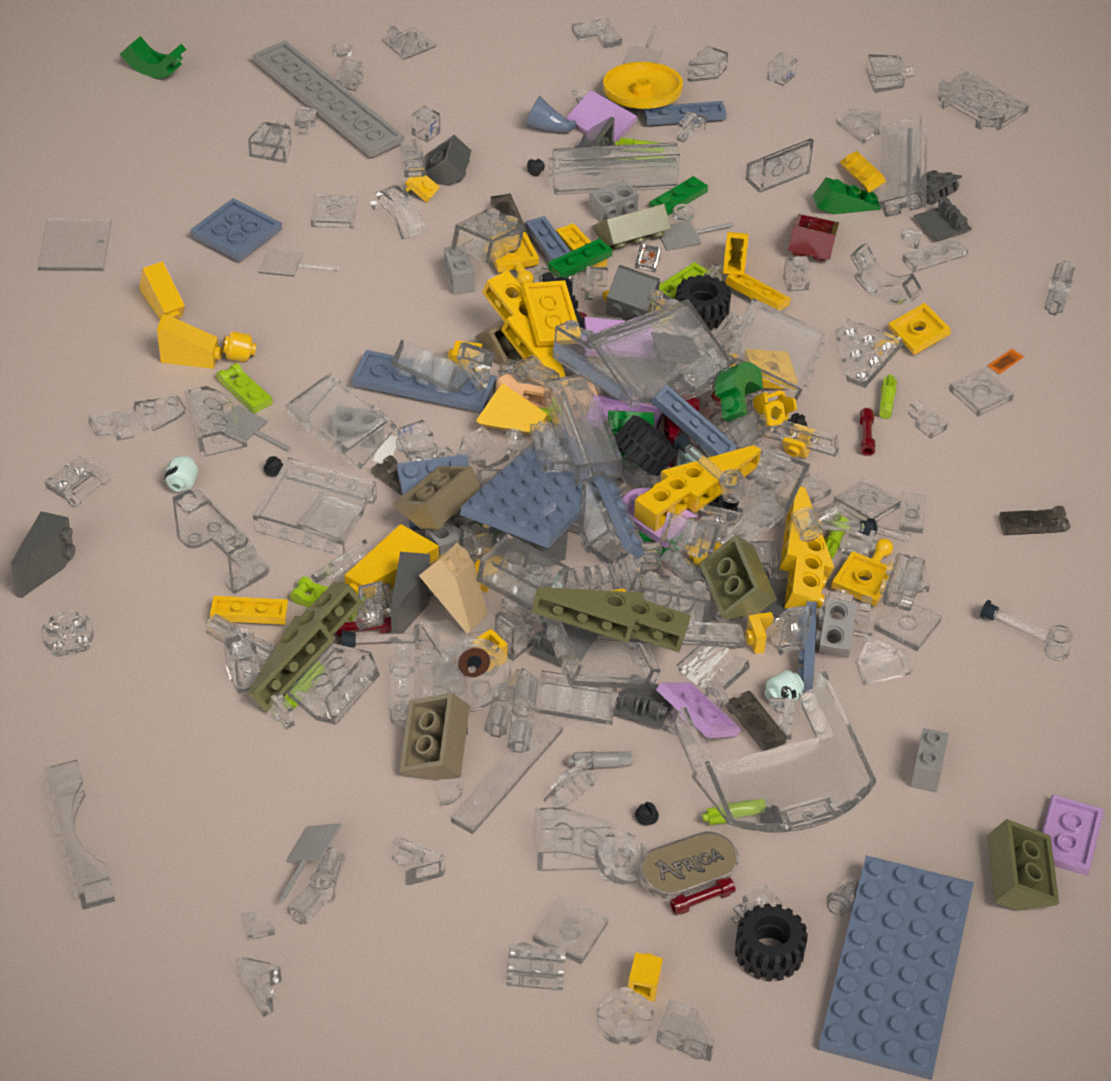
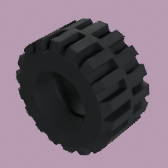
[675,275,731,331]
[614,415,677,476]
[735,903,808,981]

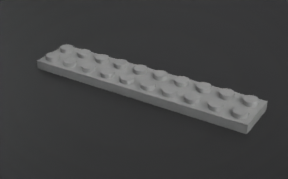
[253,40,404,158]

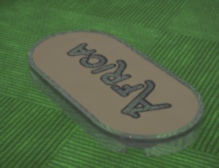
[638,831,739,899]

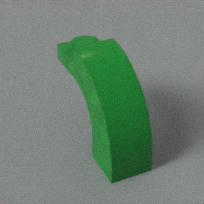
[120,36,187,79]
[715,361,763,422]

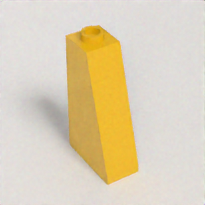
[345,524,439,603]

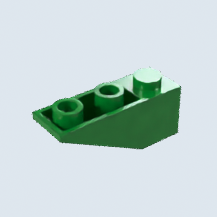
[812,177,882,214]

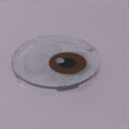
[433,638,511,712]

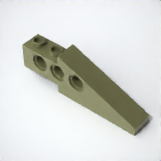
[247,582,363,712]
[531,587,691,652]

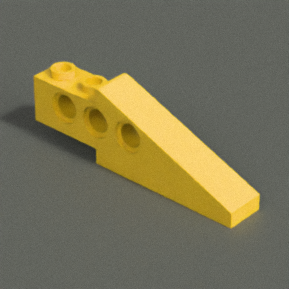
[481,270,568,390]
[634,445,761,532]
[779,485,834,613]

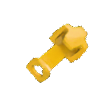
[753,390,797,428]

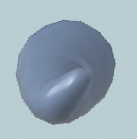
[526,96,576,132]

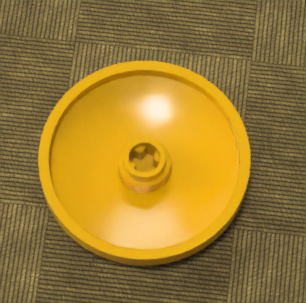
[603,62,683,109]

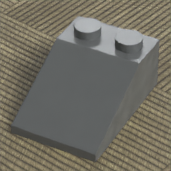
[10,511,76,598]
[391,552,434,641]

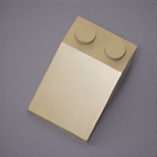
[419,542,488,634]

